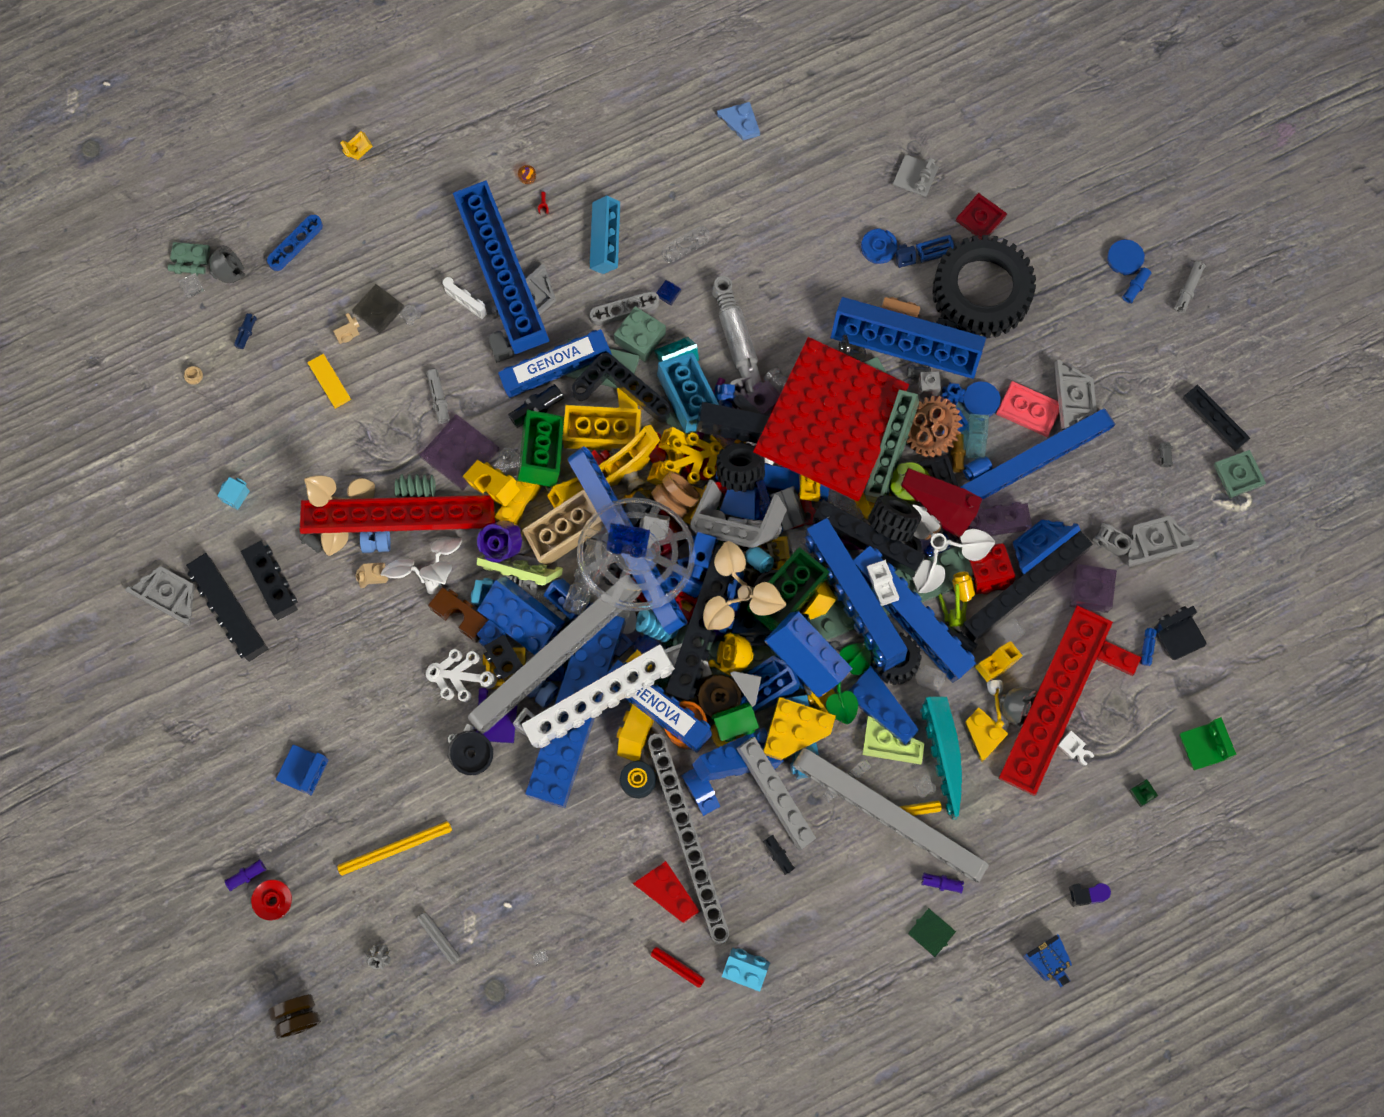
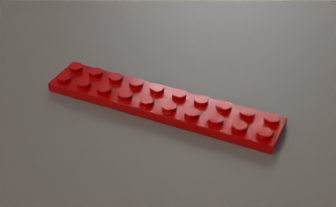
[300,495,495,534]
[998,605,1113,796]

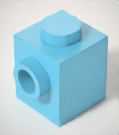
[217,477,250,510]

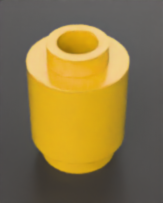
[952,571,975,602]

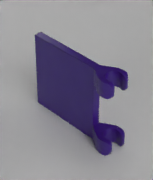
[476,688,518,743]

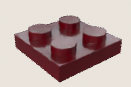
[956,193,1007,240]

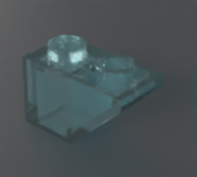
[965,414,989,458]

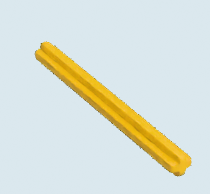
[337,821,452,875]

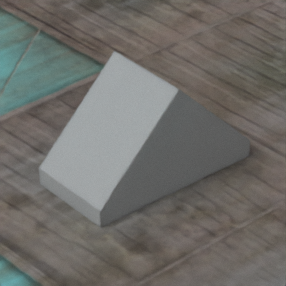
[730,671,761,707]

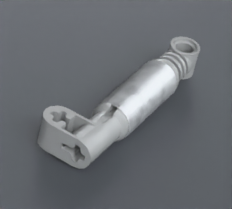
[712,276,766,404]

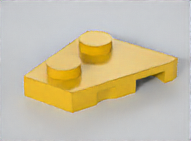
[965,707,1008,762]

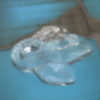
[493,448,520,483]

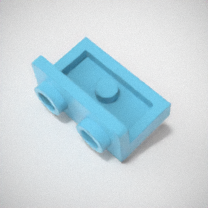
[722,948,770,992]

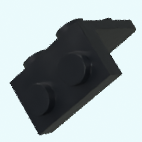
[1154,606,1206,660]

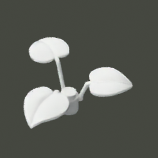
[912,505,995,593]
[381,537,462,594]

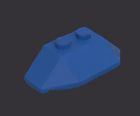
[740,655,800,714]

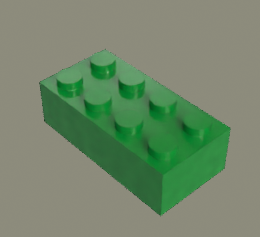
[517,410,564,487]

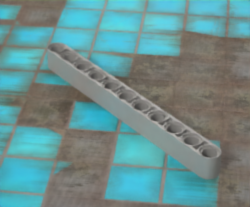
[468,575,642,734]
[648,733,729,944]
[793,748,989,883]

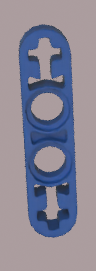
[267,215,323,271]

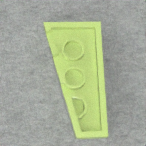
[477,555,563,585]

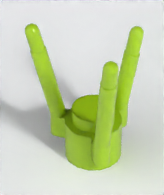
[938,584,968,627]

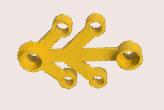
[660,432,724,484]

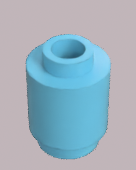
[745,547,774,573]

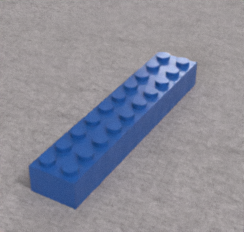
[453,180,550,355]
[525,607,626,808]

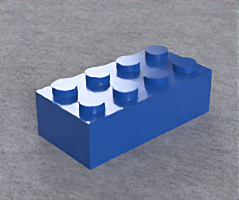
[477,576,565,655]

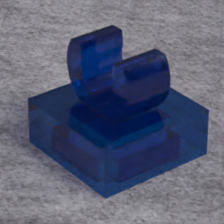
[656,280,681,306]

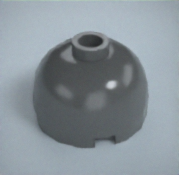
[210,245,246,283]
[1000,687,1036,727]

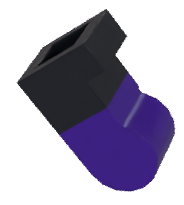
[1069,883,1111,907]

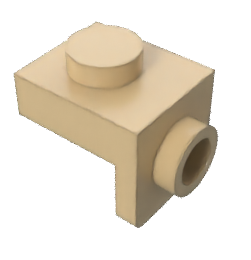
[333,313,360,344]
[356,563,388,588]

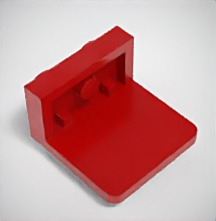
[969,543,1015,594]

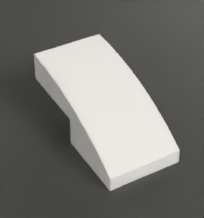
[867,560,899,606]

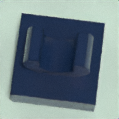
[896,243,916,268]

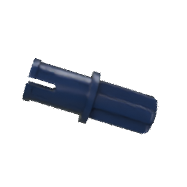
[234,313,257,349]

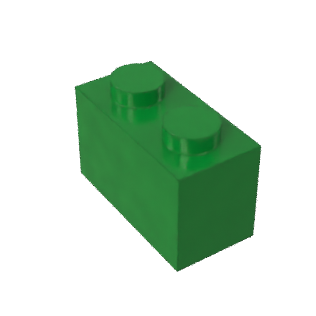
[711,702,759,742]

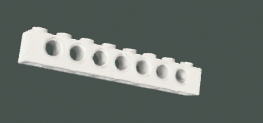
[521,645,675,748]

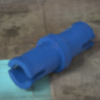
[1122,267,1152,304]

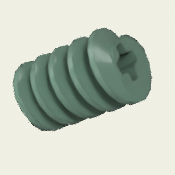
[395,474,436,498]

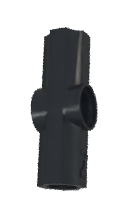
[508,384,564,429]

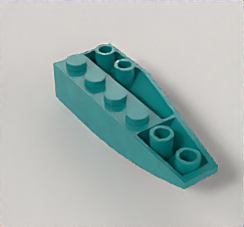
[920,697,962,820]

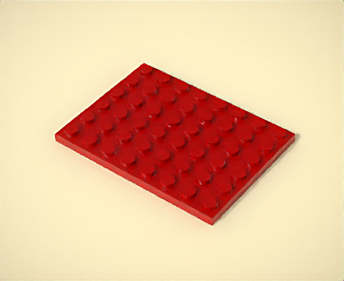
[753,337,909,501]

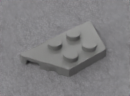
[491,264,556,315]
[1054,360,1097,430]
[1127,516,1200,567]
[125,566,195,626]

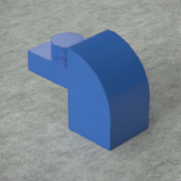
[681,768,720,816]

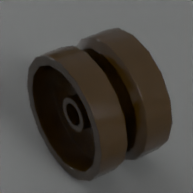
[696,674,742,717]
[268,994,321,1039]

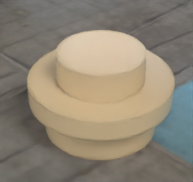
[184,366,203,385]

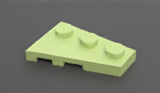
[862,716,924,764]

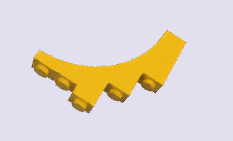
[547,425,660,509]

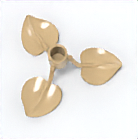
[304,475,375,556]
[703,541,786,630]

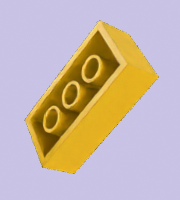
[562,405,642,451]

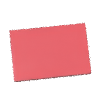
[996,381,1059,437]

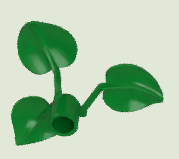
[799,643,871,724]

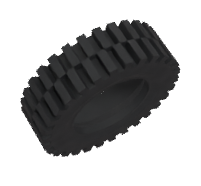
[932,235,1036,338]

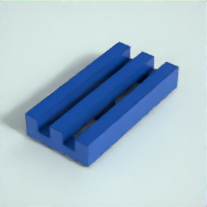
[915,235,954,263]

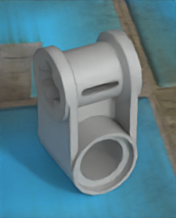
[1092,523,1132,556]

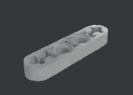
[590,291,659,326]

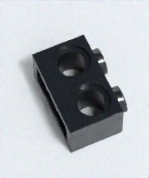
[483,634,523,682]

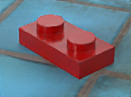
[1096,641,1142,676]

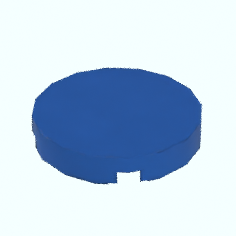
[861,228,897,264]
[1107,239,1145,275]
[963,381,1001,419]

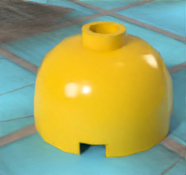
[717,633,753,673]

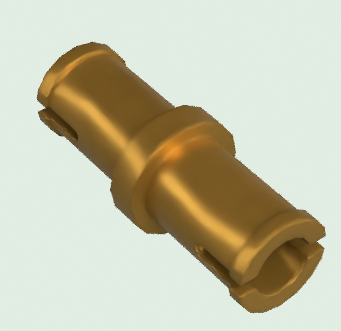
[951,433,966,473]

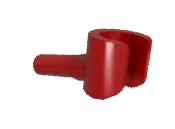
[538,191,549,215]

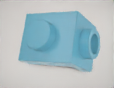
[471,578,494,608]

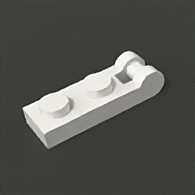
[443,277,487,319]

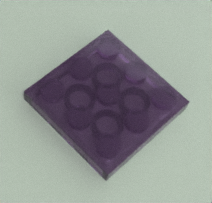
[419,414,500,491]

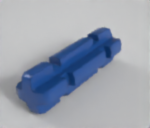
[1140,628,1157,666]

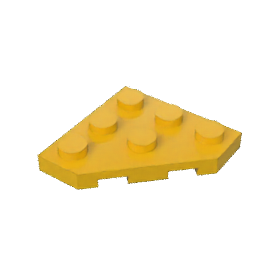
[763,697,836,760]

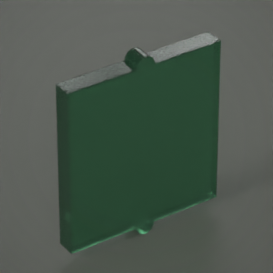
[908,908,956,957]

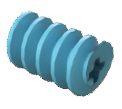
[636,608,679,642]

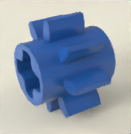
[942,382,965,406]

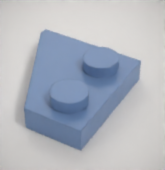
[717,102,760,140]

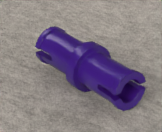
[224,859,266,891]
[921,872,964,894]

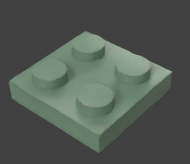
[1214,450,1266,498]

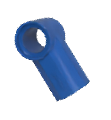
[664,565,703,598]

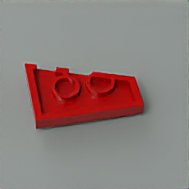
[633,861,700,923]

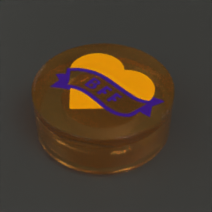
[518,165,536,184]

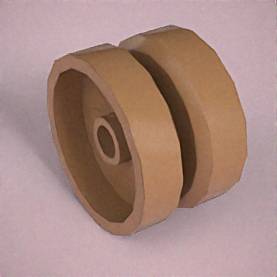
[651,471,701,520]

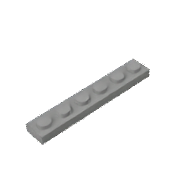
[736,737,816,850]

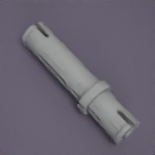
[1174,261,1206,313]
[426,369,450,424]

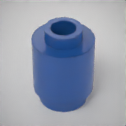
[963,456,993,481]

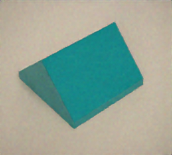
[654,337,699,362]

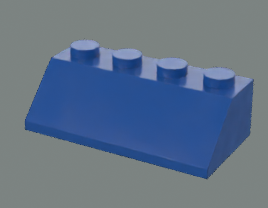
[764,612,853,697]

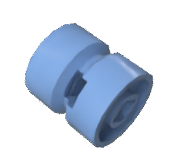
[360,531,391,553]
[527,679,559,708]

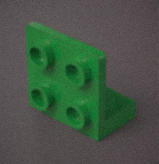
[1179,717,1237,770]

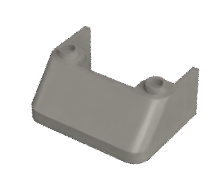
[691,480,787,548]

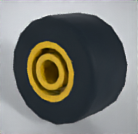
[620,761,656,799]

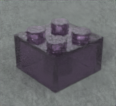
[1069,564,1117,613]

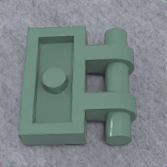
[168,242,211,276]

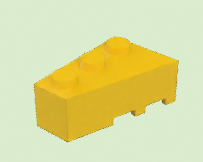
[616,703,654,761]

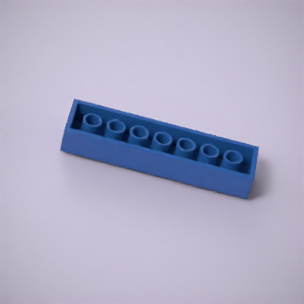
[830,297,986,379]
[805,518,907,671]
[853,546,976,683]

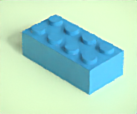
[657,352,719,434]

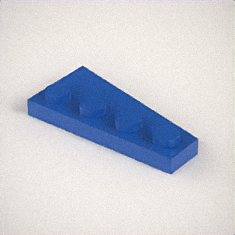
[848,666,918,746]

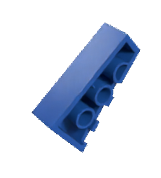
[692,727,783,782]

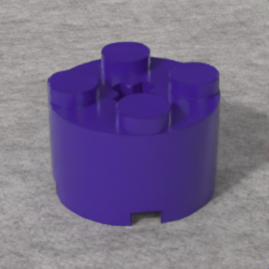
[477,520,522,563]

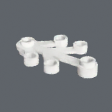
[426,649,497,702]

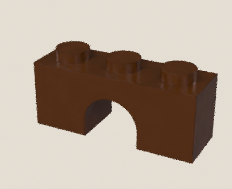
[428,587,488,643]

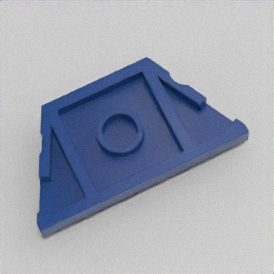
[1012,519,1081,574]

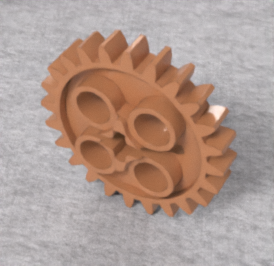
[906,396,963,457]

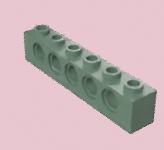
[864,390,919,503]

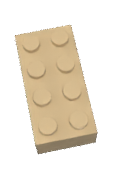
[522,489,606,565]

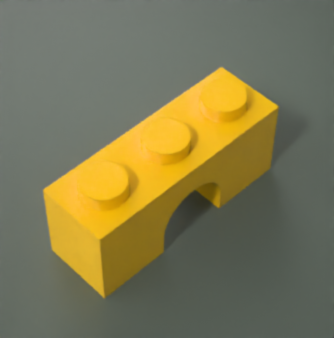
[647,427,691,486]
[463,460,520,507]
[495,481,543,526]

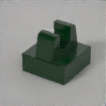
[1129,779,1158,807]

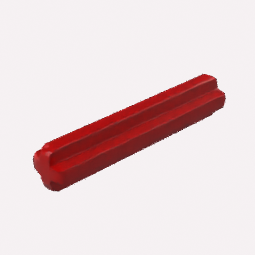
[650,947,705,988]

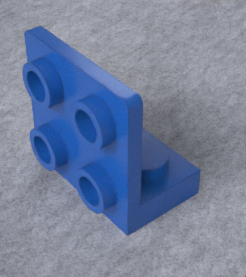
[276,745,329,796]

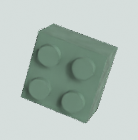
[614,306,666,362]

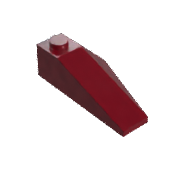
[901,468,982,538]

